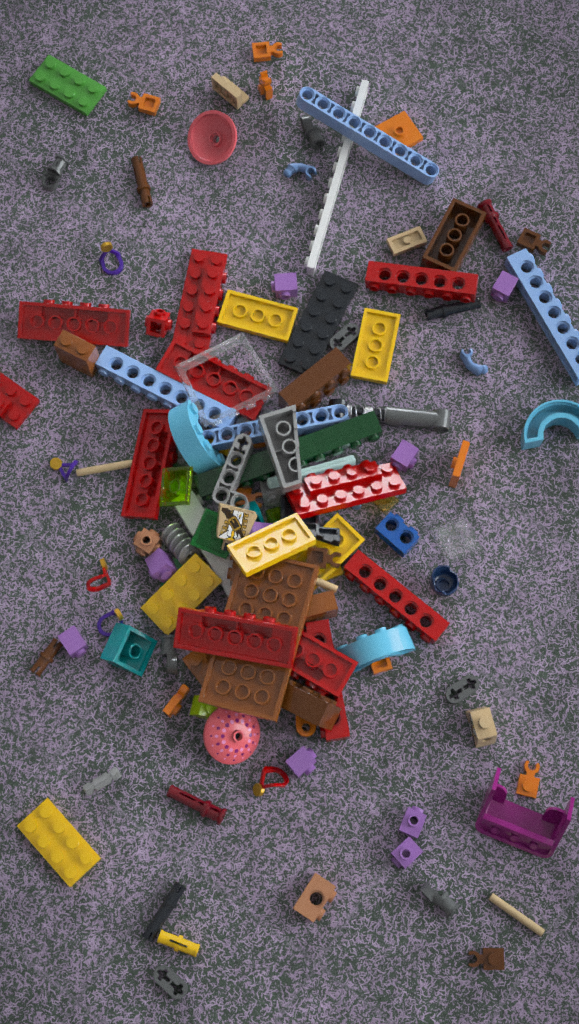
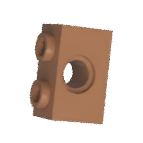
[293,873,337,923]

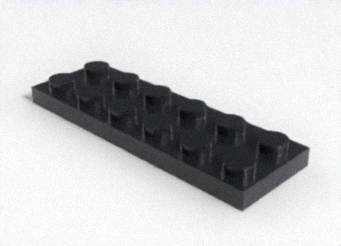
[278,270,358,375]

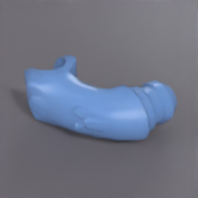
[283,163,317,181]
[460,348,488,376]

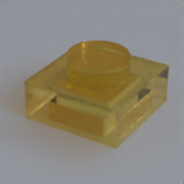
[372,496,399,515]

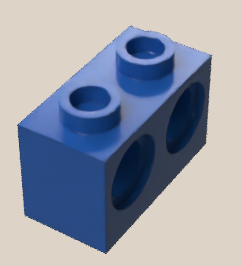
[374,512,419,558]

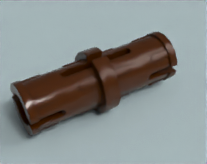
[29,638,63,677]

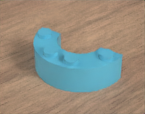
[168,399,226,474]
[520,400,579,450]
[337,624,416,673]

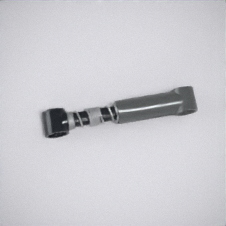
[328,399,450,433]

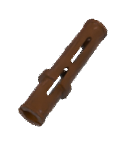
[131,156,153,208]

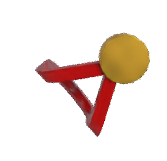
[86,558,111,592]
[253,766,289,796]

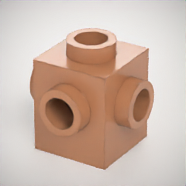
[133,528,162,557]

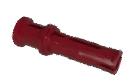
[477,199,513,252]
[167,784,227,825]

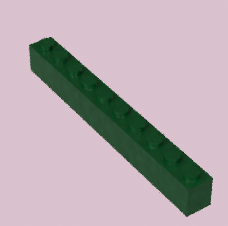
[193,411,382,502]

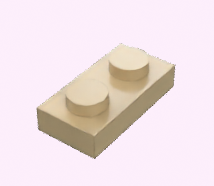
[386,226,427,257]

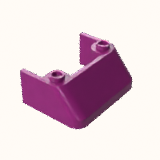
[475,767,575,858]

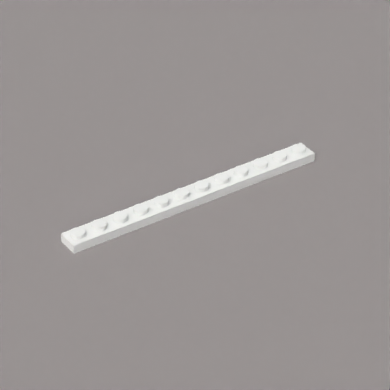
[304,80,369,276]

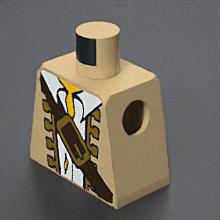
[216,503,257,552]
[465,706,497,748]

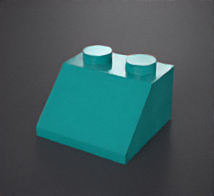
[100,622,158,677]

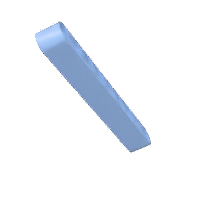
[296,87,439,185]
[202,404,349,451]

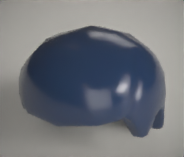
[429,565,459,597]

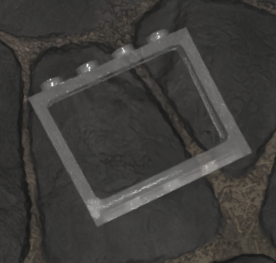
[174,332,279,428]

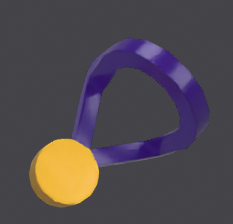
[99,242,124,276]
[50,458,79,483]
[97,608,124,637]

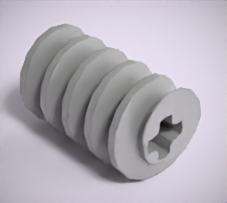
[161,522,201,565]

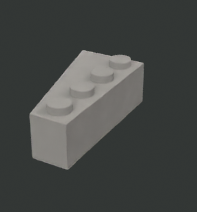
[258,404,302,494]

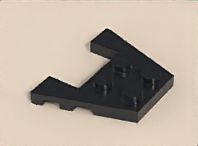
[280,495,340,546]

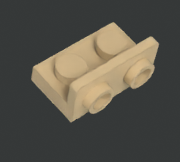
[211,73,249,110]

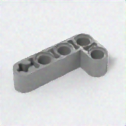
[212,433,253,510]

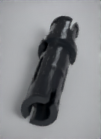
[425,297,481,321]
[142,881,187,943]

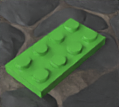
[29,55,107,116]

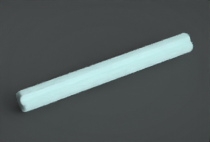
[267,455,356,489]

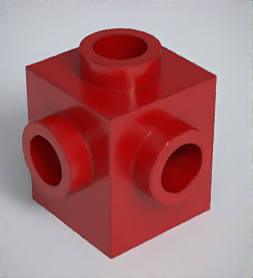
[145,309,173,338]

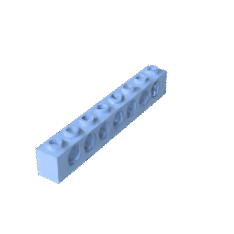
[504,248,579,386]
[95,345,238,436]

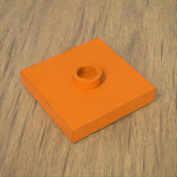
[375,111,424,155]
[448,440,470,488]

